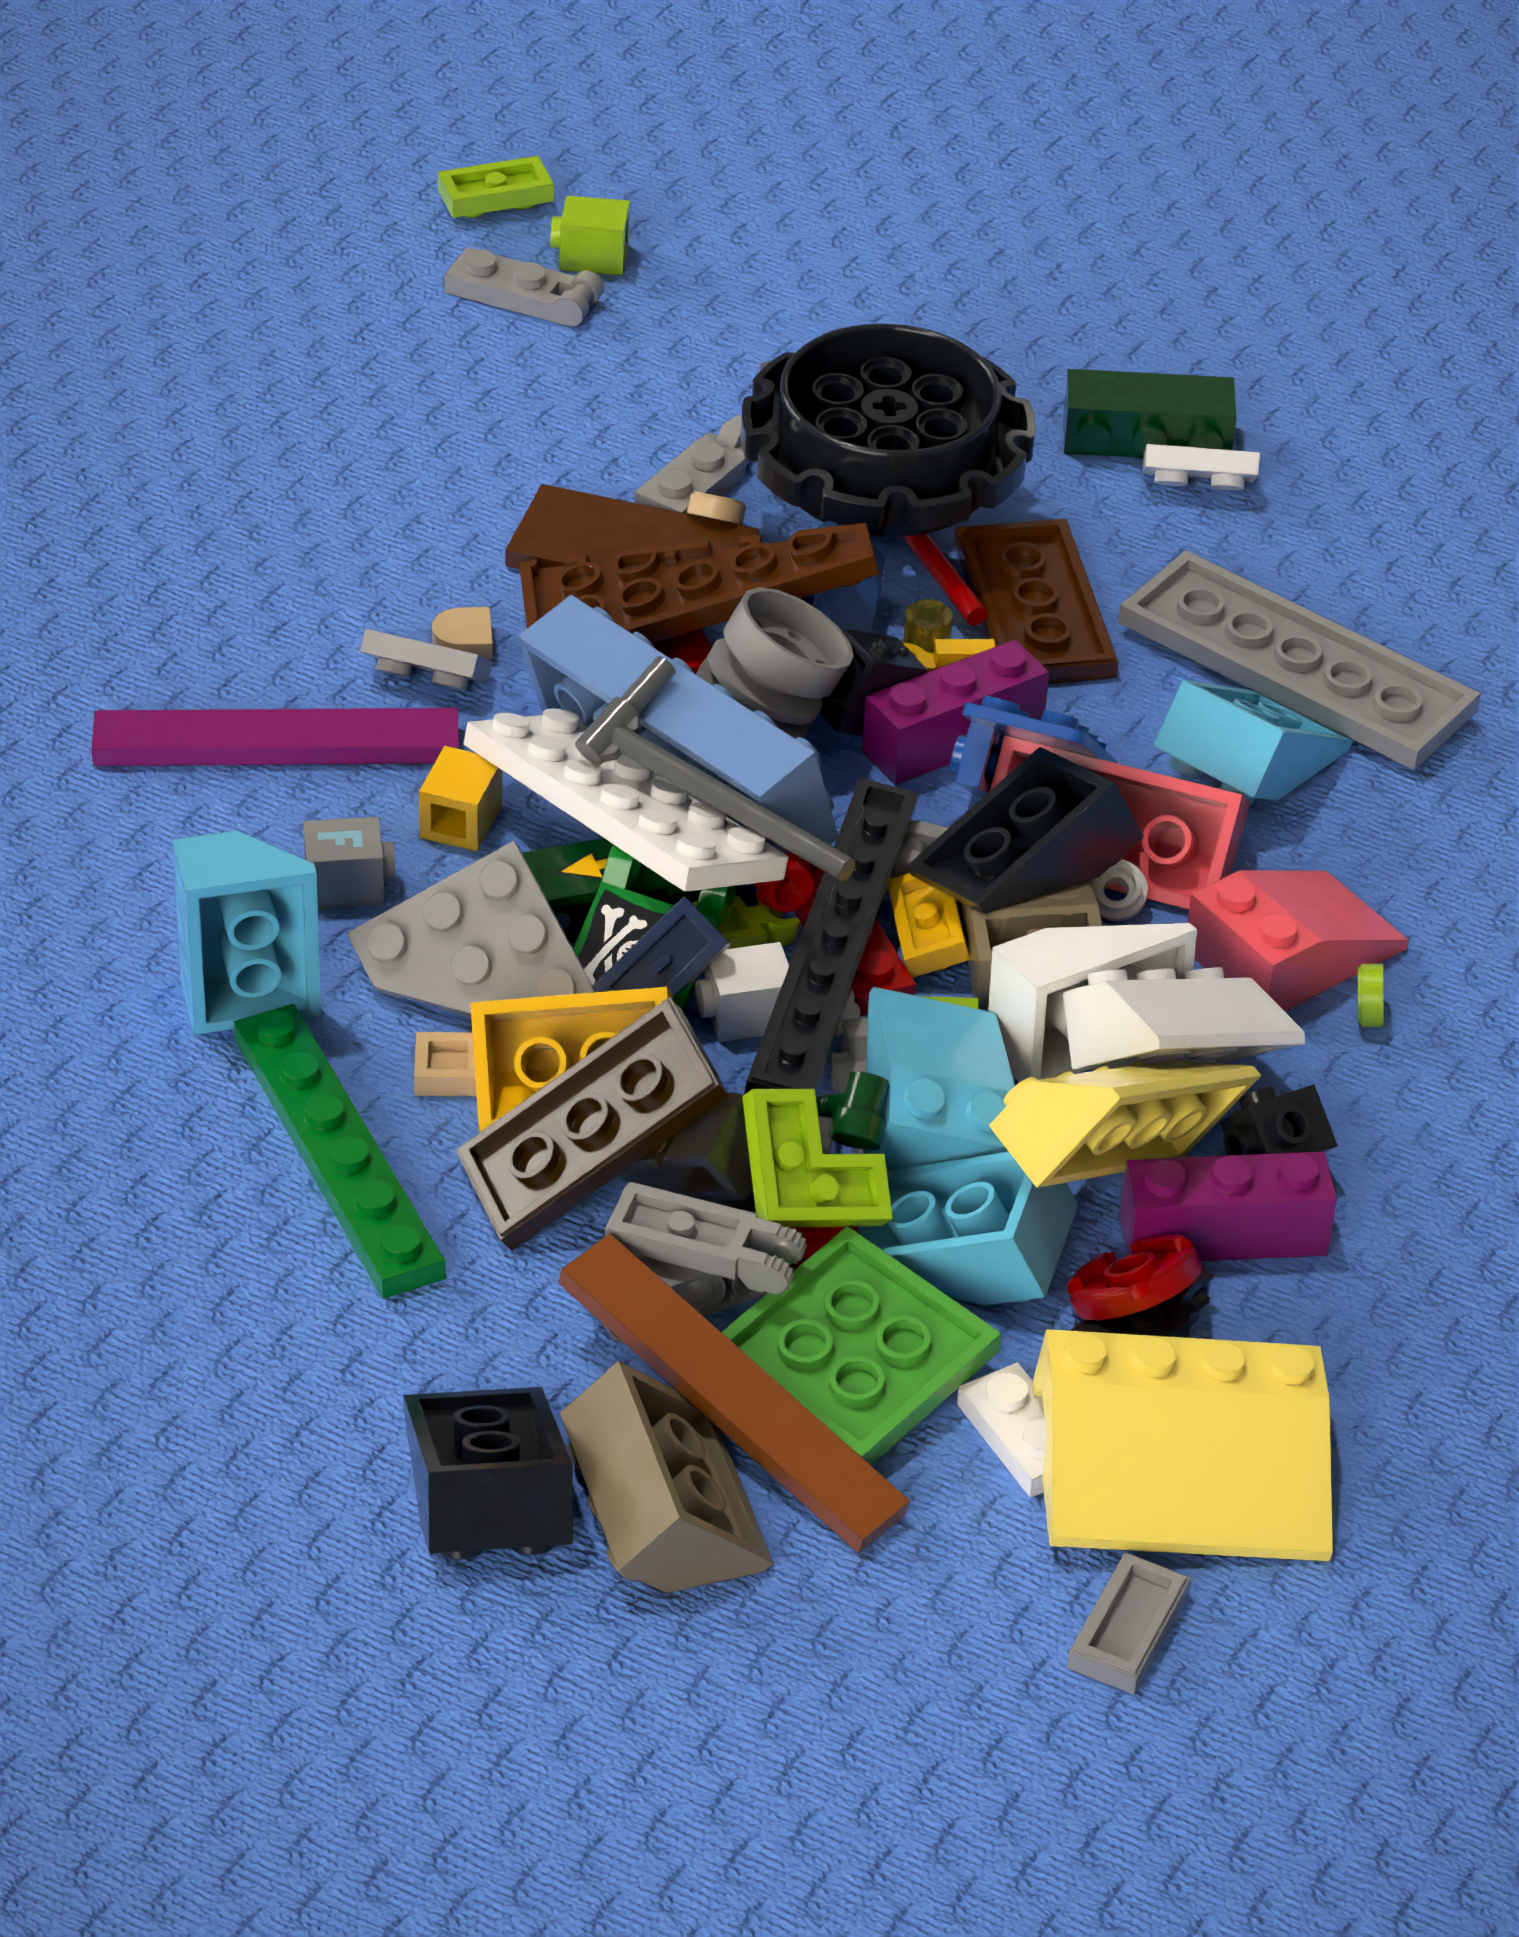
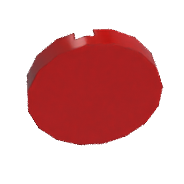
[1067,1234,1202,1320]

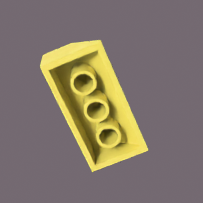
[989,1060,1261,1188]

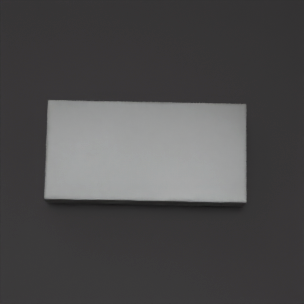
[1067,1552,1191,1695]

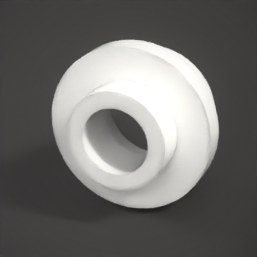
[1089,860,1148,922]

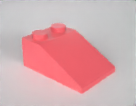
[1187,870,1409,1011]

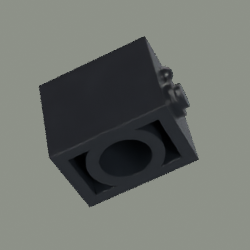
[819,629,928,736]

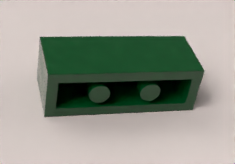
[1063,369,1236,458]

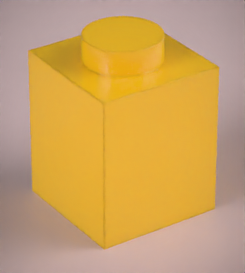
[419,746,502,851]

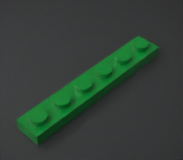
[234,1004,445,1299]

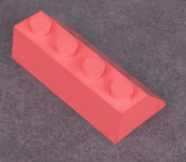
[990,735,1250,910]

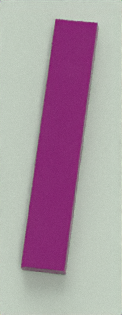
[92,708,459,766]

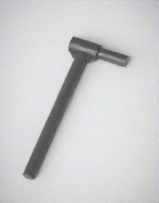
[575,656,855,881]

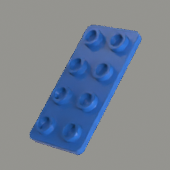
[951,696,1118,798]

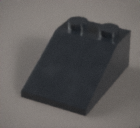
[906,747,1144,914]
[403,1387,573,1559]

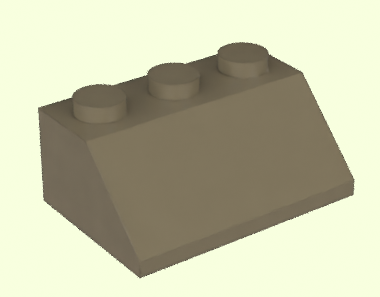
[560,1361,774,1593]

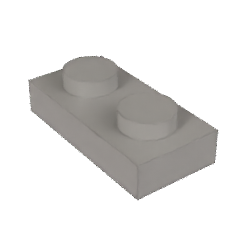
[360,628,492,691]

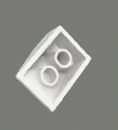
[988,923,1197,1083]

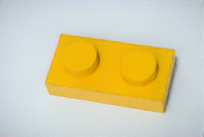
[888,873,970,978]

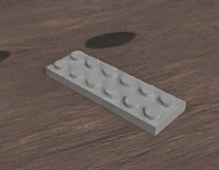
[1118,550,1481,770]

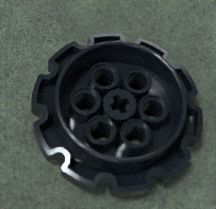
[741,324,1036,537]

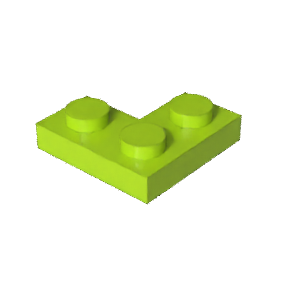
[742,1089,893,1227]

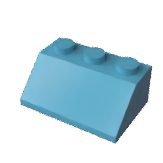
[173,830,321,1035]

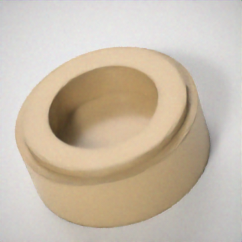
[687,491,747,525]

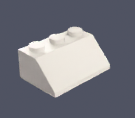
[1062,967,1306,1070]

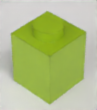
[550,196,630,275]

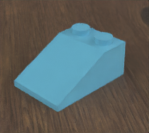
[1153,680,1353,805]
[863,987,1015,1169]
[858,1152,1078,1306]

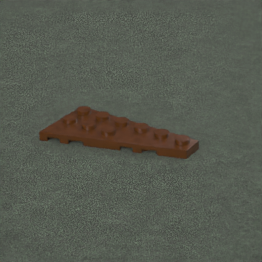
[519,523,880,644]

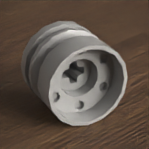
[696,587,854,739]

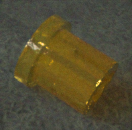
[901,599,953,653]

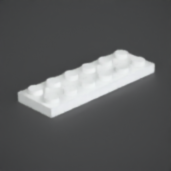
[464,708,789,892]

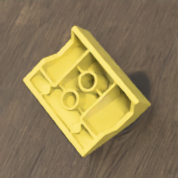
[1032,1329,1333,1561]

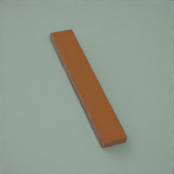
[558,1234,910,1553]

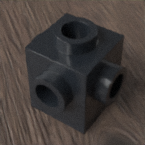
[1219,1084,1338,1156]

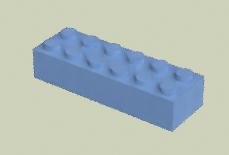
[517,595,838,860]

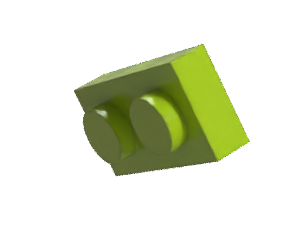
[438,156,554,218]

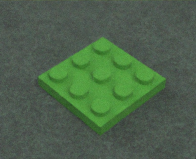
[721,1226,1001,1465]

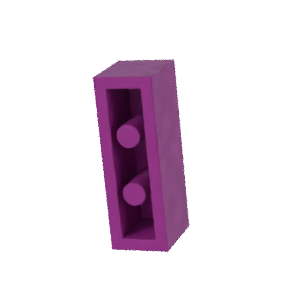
[862,640,1049,786]
[1119,1152,1337,1261]

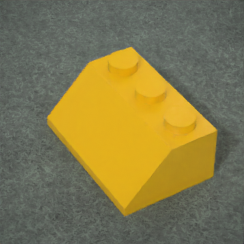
[470,987,673,1133]

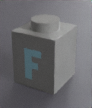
[303,817,395,909]

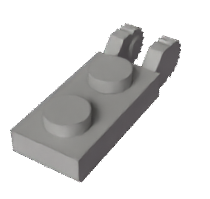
[604,1182,807,1295]

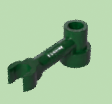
[816,1071,889,1151]

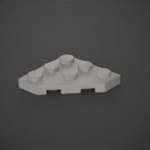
[347,841,596,1018]

